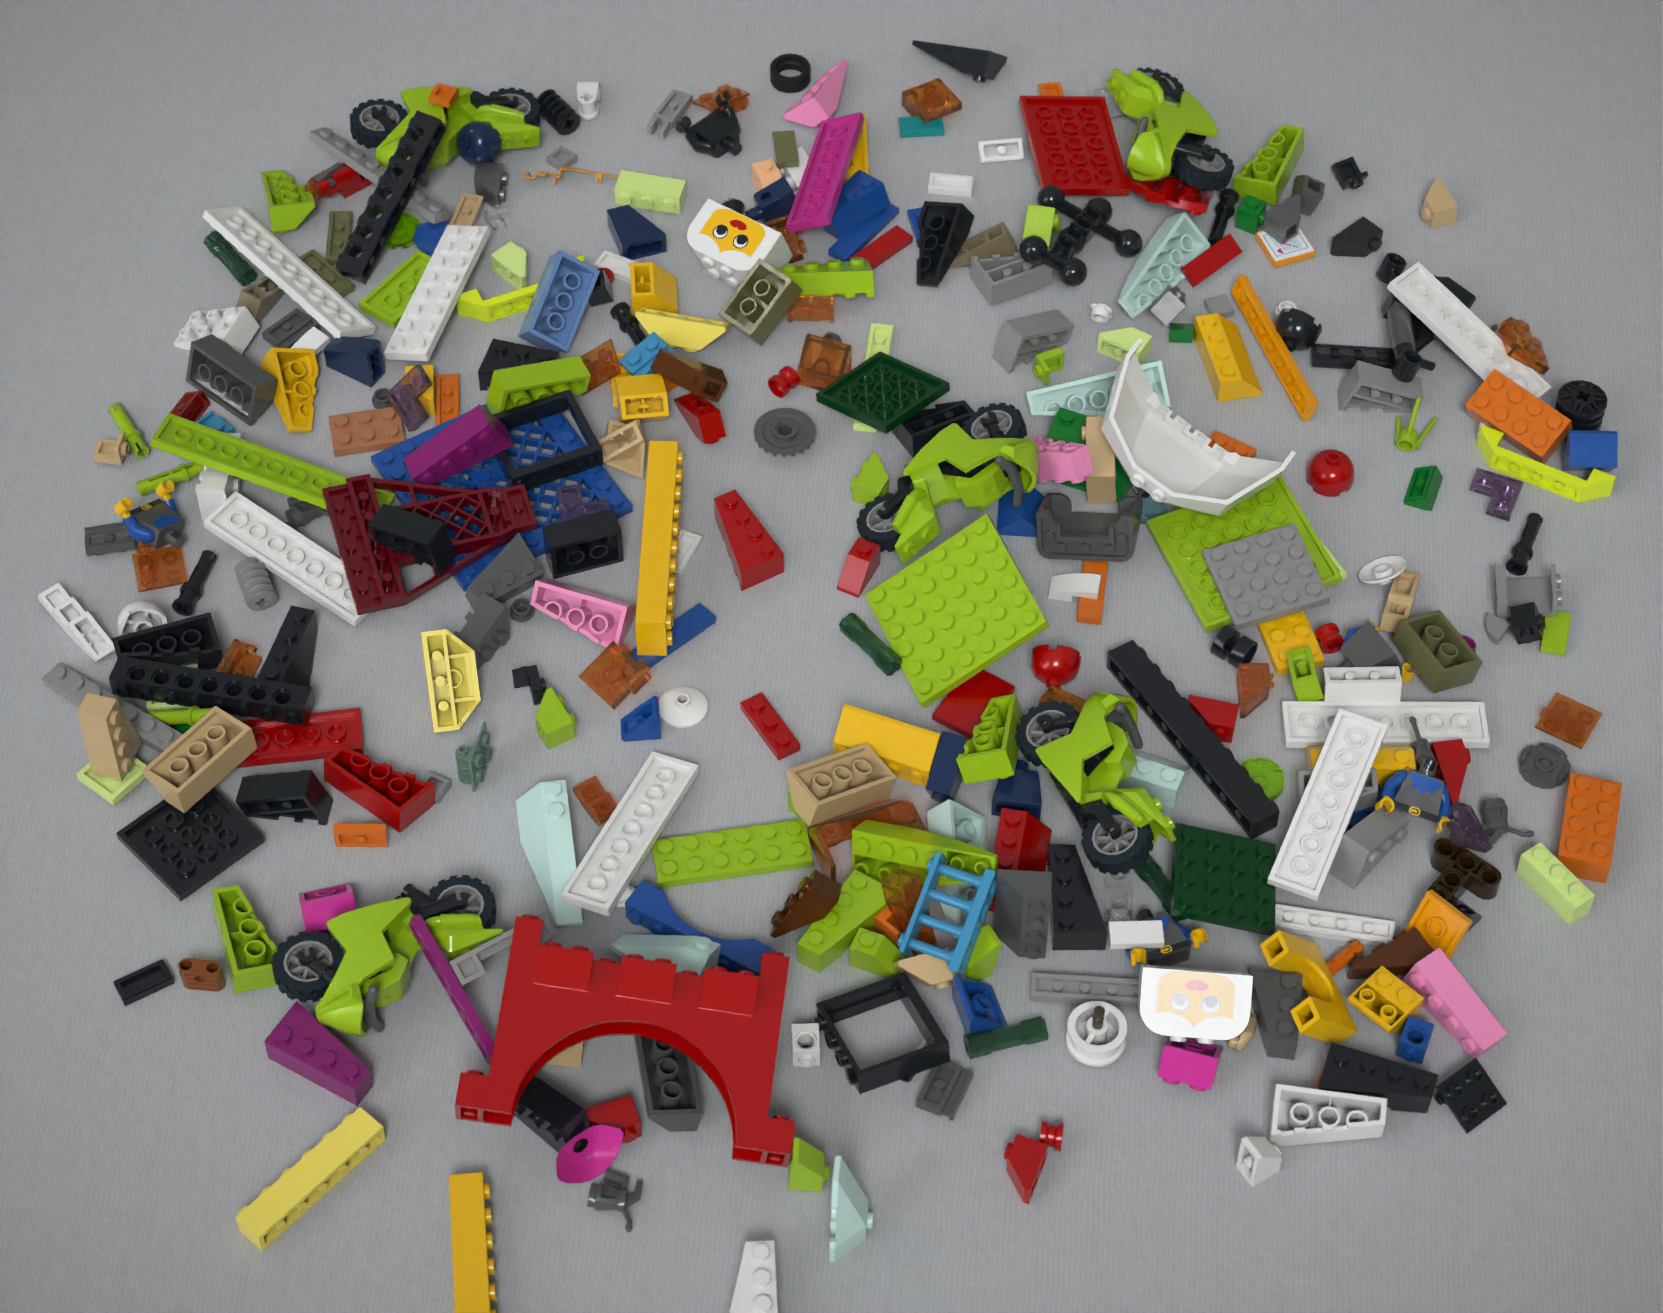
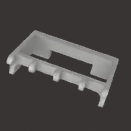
[448,912,557,987]

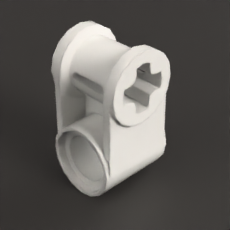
[577,81,600,120]

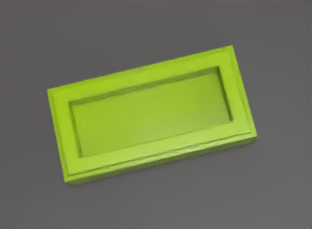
[1540,611,1571,656]

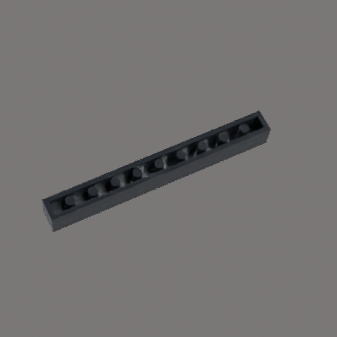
[1107,640,1280,839]

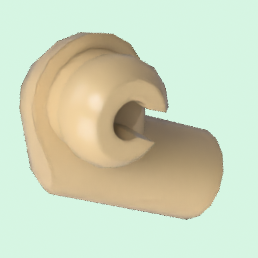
[1227,1016,1258,1051]

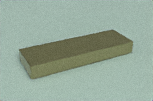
[325,211,353,265]
[298,249,355,298]

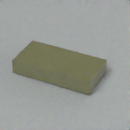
[772,130,799,168]

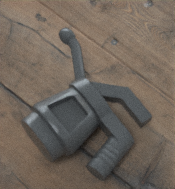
[285,497,328,527]
[1409,716,1437,777]
[1462,798,1534,847]
[587,1169,643,1232]

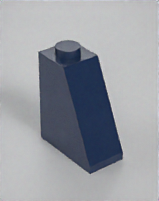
[607,205,667,260]
[324,336,385,388]
[926,731,969,802]

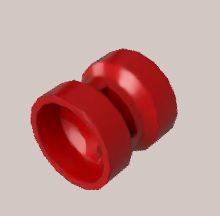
[768,366,800,398]

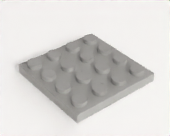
[1202,523,1330,630]

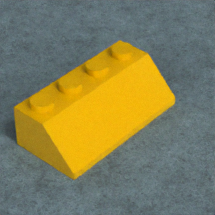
[1193,313,1263,402]
[833,704,941,786]
[1306,745,1416,788]

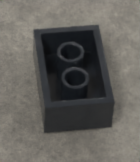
[542,509,624,579]

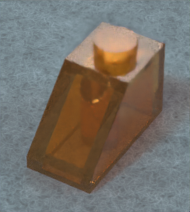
[1236,663,1274,718]

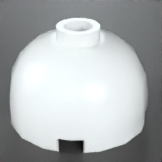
[117,600,168,636]

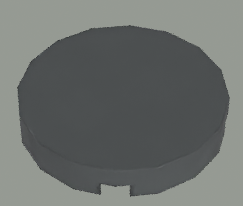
[1518,743,1571,789]

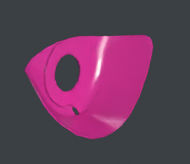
[556,1124,623,1183]

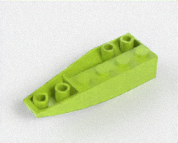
[852,819,998,888]

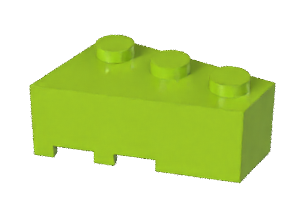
[1022,204,1063,251]

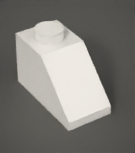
[1236,1136,1282,1187]

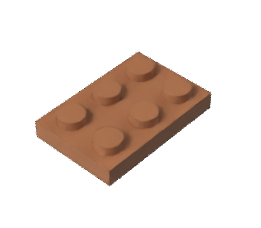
[328,406,405,457]

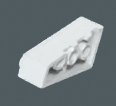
[195,433,242,520]
[1269,1084,1387,1147]
[729,1240,778,1313]

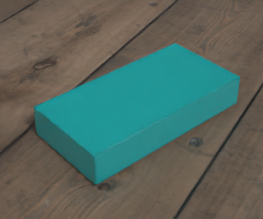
[898,115,944,138]

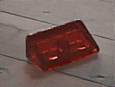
[170,391,211,422]

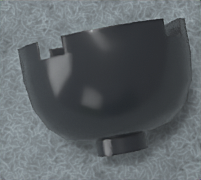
[1275,308,1322,352]

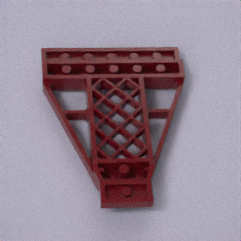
[322,474,537,616]

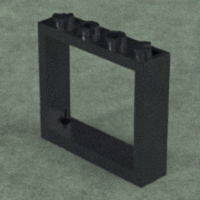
[493,390,603,490]
[814,972,950,1094]

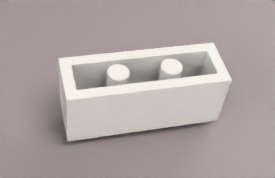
[1321,666,1402,702]

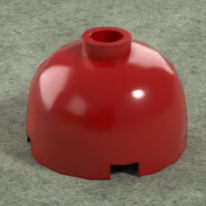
[1306,449,1354,497]
[1031,645,1081,689]

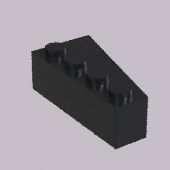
[514,1076,590,1153]

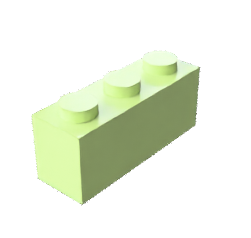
[614,170,687,215]
[1516,842,1595,926]

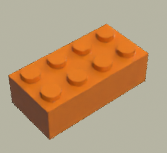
[1465,368,1573,464]
[1555,773,1622,883]

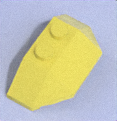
[635,307,731,352]
[421,629,481,733]

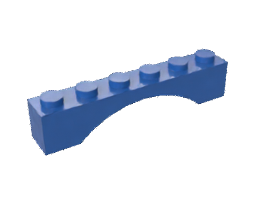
[625,881,776,976]

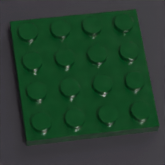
[816,351,950,434]
[1170,823,1276,936]

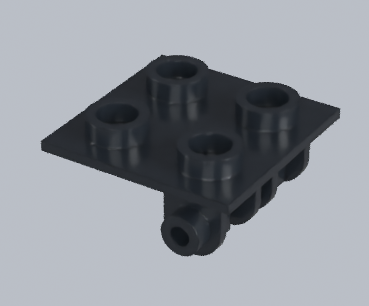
[1434,1058,1507,1133]

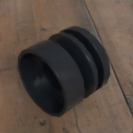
[1554,380,1608,441]

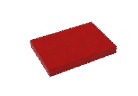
[932,670,1015,740]

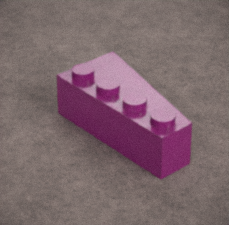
[403,404,514,485]
[264,1001,373,1106]

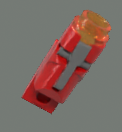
[304,162,373,200]

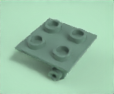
[455,721,493,792]

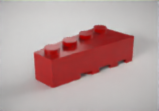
[714,490,784,591]
[323,746,435,833]

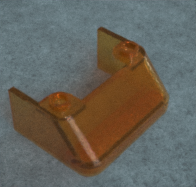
[808,799,926,881]

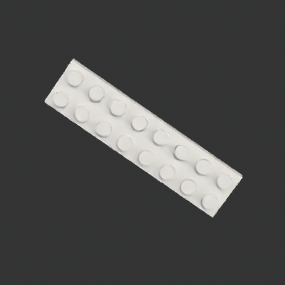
[384,225,491,361]
[1387,262,1552,399]
[203,491,369,627]
[1281,701,1490,748]
[1267,708,1388,901]
[560,751,699,916]

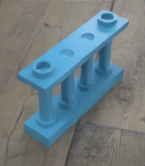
[898,851,997,976]

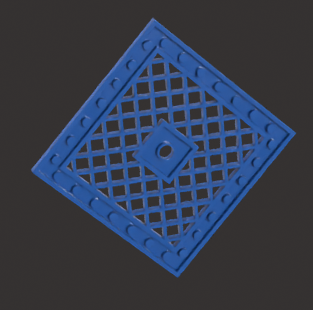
[370,404,633,592]

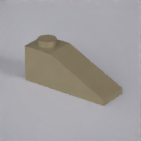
[950,222,1018,267]
[236,276,286,322]

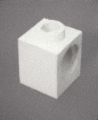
[791,1023,820,1068]

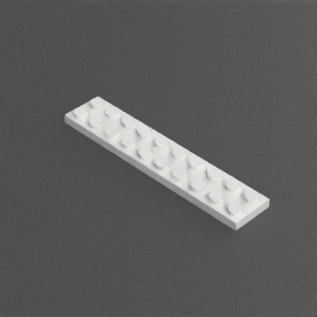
[203,206,376,338]

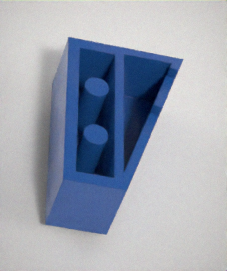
[824,170,891,239]

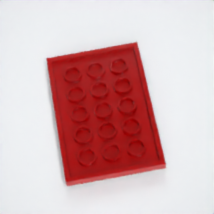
[1019,96,1130,196]

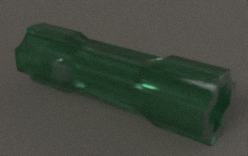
[204,231,257,286]
[839,613,902,676]
[1133,853,1186,922]
[963,1016,1048,1059]

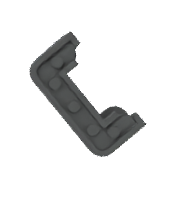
[1036,493,1143,562]

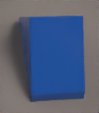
[412,220,448,257]
[620,696,661,742]

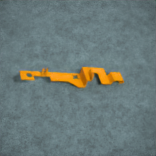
[524,166,619,184]

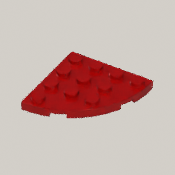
[1127,172,1214,215]

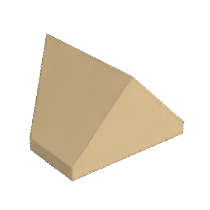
[598,420,645,479]

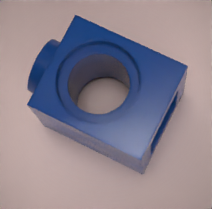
[1396,1016,1435,1064]

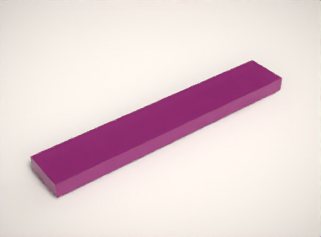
[408,914,494,1064]

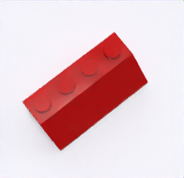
[988,808,1052,912]

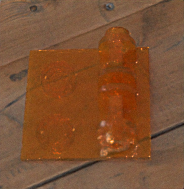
[692,84,750,115]
[581,339,621,396]
[132,543,187,592]
[1535,692,1603,749]

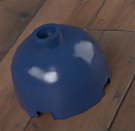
[456,121,501,165]

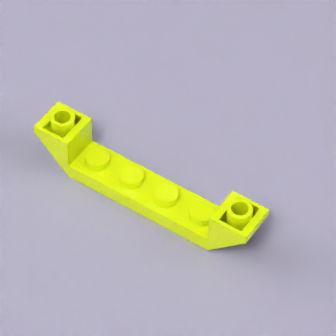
[456,255,585,323]
[1477,425,1616,503]

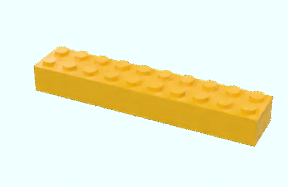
[635,441,684,656]

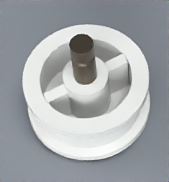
[1066,1001,1127,1067]

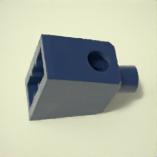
[745,177,795,228]
[991,760,1042,820]

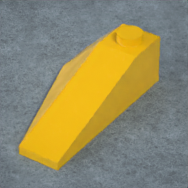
[260,348,319,433]

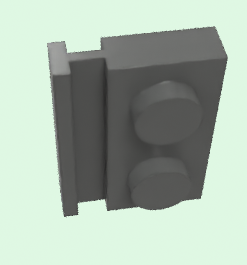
[262,308,320,348]
[84,522,136,556]
[916,1062,974,1121]

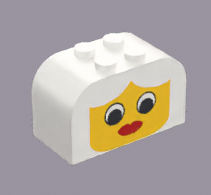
[687,199,793,288]
[1137,964,1253,1044]

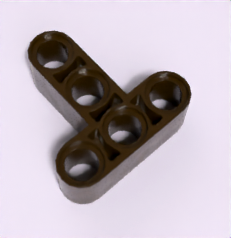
[1427,838,1501,902]

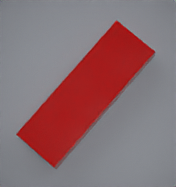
[849,225,913,270]
[1180,234,1242,287]

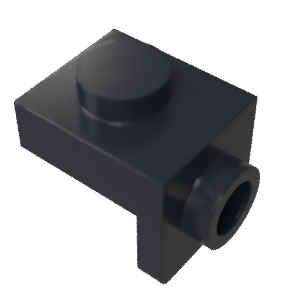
[1331,156,1369,190]
[512,665,547,705]

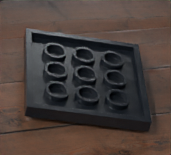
[116,788,265,901]

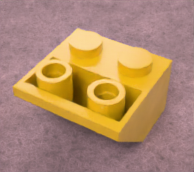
[630,262,678,315]
[614,373,669,424]
[1347,966,1424,1034]

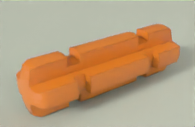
[1326,940,1364,977]

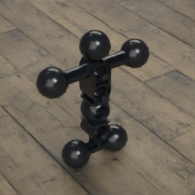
[1019,185,1143,287]

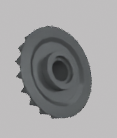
[754,408,816,457]

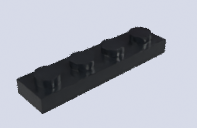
[1311,344,1395,369]

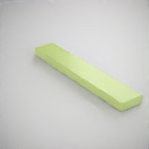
[853,323,894,433]

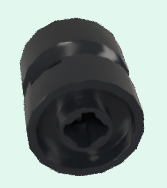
[1211,626,1258,670]

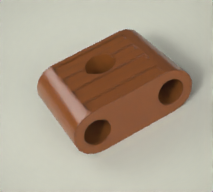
[178,958,225,992]

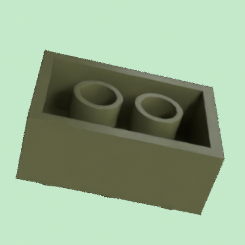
[718,258,803,346]
[1391,610,1483,693]

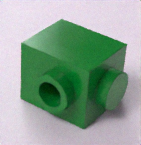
[1235,195,1267,235]

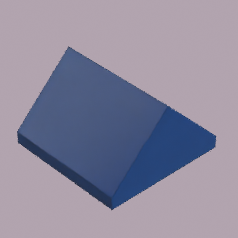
[1562,430,1618,472]
[997,489,1045,537]
[952,975,1009,1042]

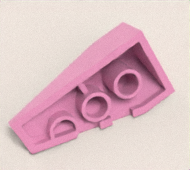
[783,59,848,128]

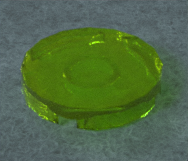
[385,213,420,249]
[1240,758,1285,801]

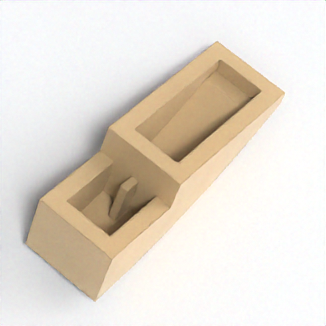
[1380,570,1421,633]

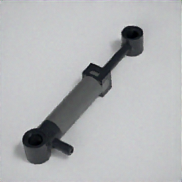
[1376,253,1436,383]

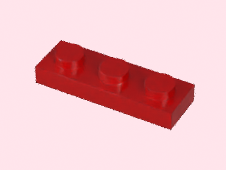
[740,692,800,761]

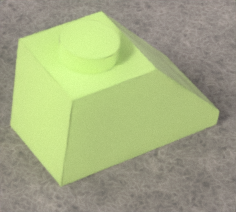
[491,241,528,289]
[1097,327,1152,363]

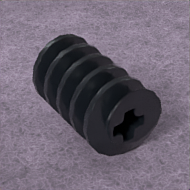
[538,89,580,135]

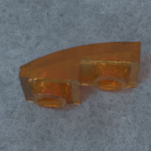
[573,776,617,826]

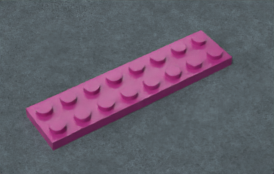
[786,112,865,233]

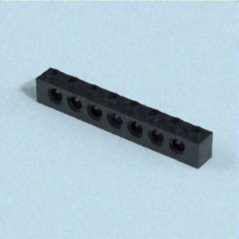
[335,110,447,285]
[109,656,315,726]

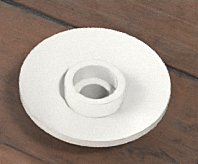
[1358,556,1407,585]
[659,686,708,728]

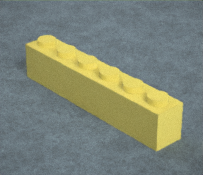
[236,1107,386,1251]

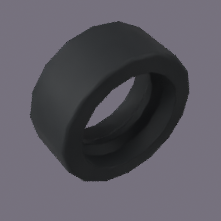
[770,54,810,93]

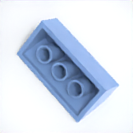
[518,250,600,353]

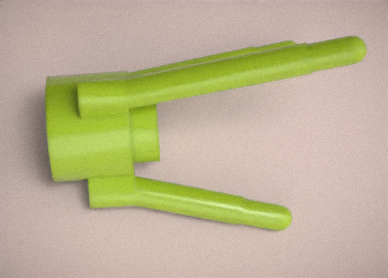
[1394,397,1438,452]

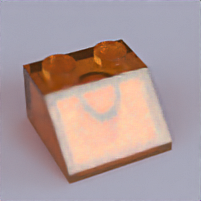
[798,333,851,391]

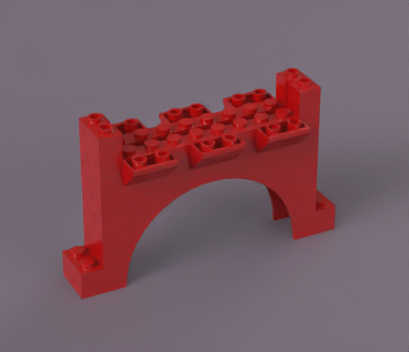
[455,914,796,1167]

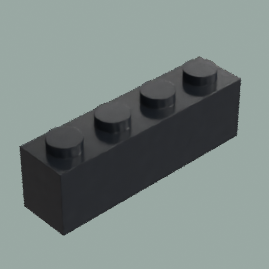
[257,605,318,687]

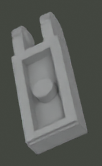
[646,89,693,139]

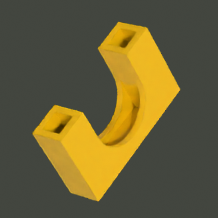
[1260,930,1358,1045]

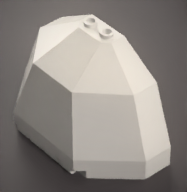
[1101,338,1296,516]

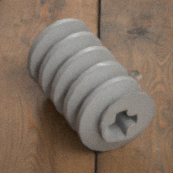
[235,557,277,610]

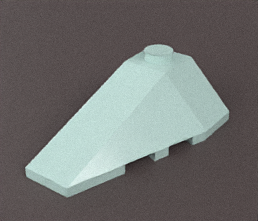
[610,934,721,976]
[829,1156,874,1262]

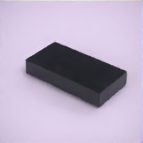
[113,959,175,1006]

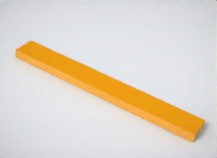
[1230,275,1319,421]

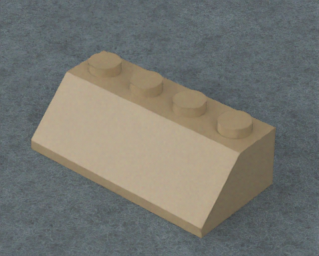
[142,706,258,813]
[786,742,897,827]

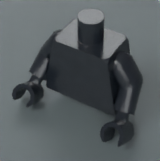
[675,90,742,158]

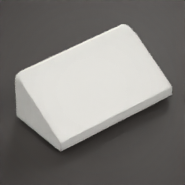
[977,138,1024,164]

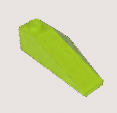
[261,170,315,233]

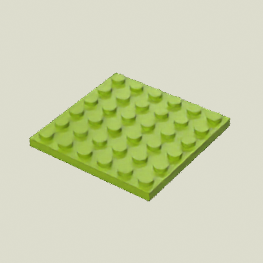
[1146,474,1342,633]
[865,513,1050,708]

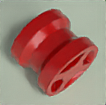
[1314,623,1344,654]
[1039,1120,1064,1151]

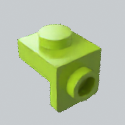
[1033,347,1065,385]

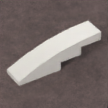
[38,582,115,663]

